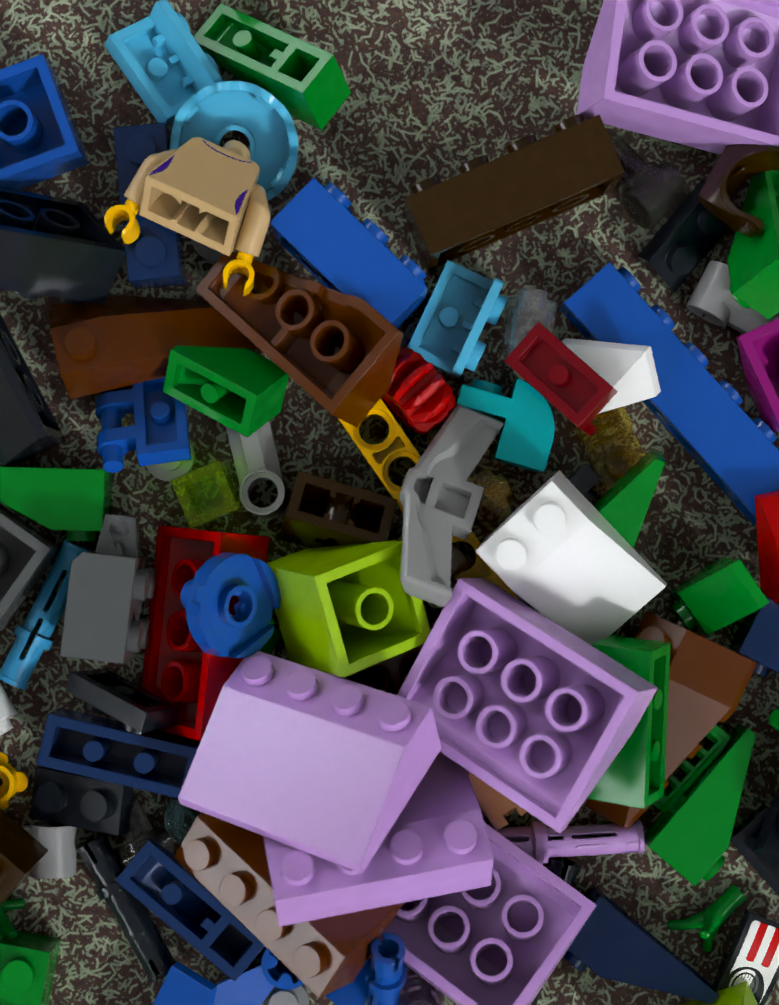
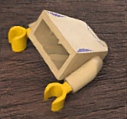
[104,137,271,296]

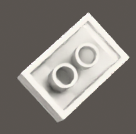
[475,470,667,645]

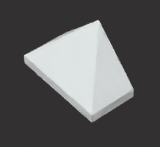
[562,338,661,414]

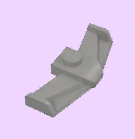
[399,405,505,607]

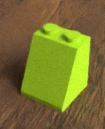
[266,540,431,678]

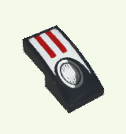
[712,908,779,1005]

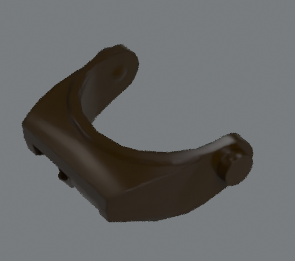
[698,144,779,237]

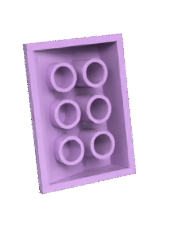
[576,0,779,155]
[397,577,658,833]
[178,651,442,873]
[263,752,493,927]
[380,822,597,1005]

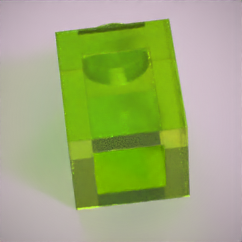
[171,460,244,528]

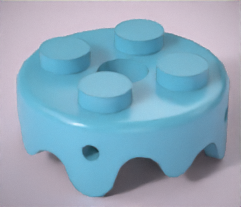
[170,81,298,201]

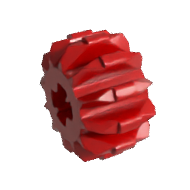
[381,347,457,435]

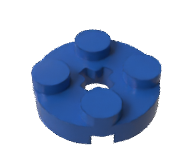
[180,552,281,658]

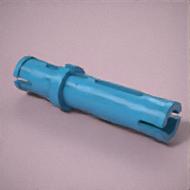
[0,539,92,690]

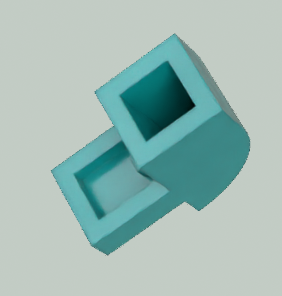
[455,379,555,473]

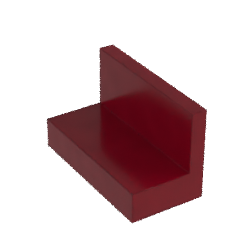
[504,322,618,437]

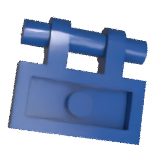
[95,377,191,473]

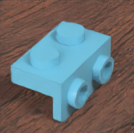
[104,0,222,126]
[407,260,508,379]

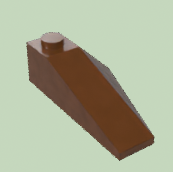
[195,252,404,427]
[48,295,263,399]
[585,611,757,829]

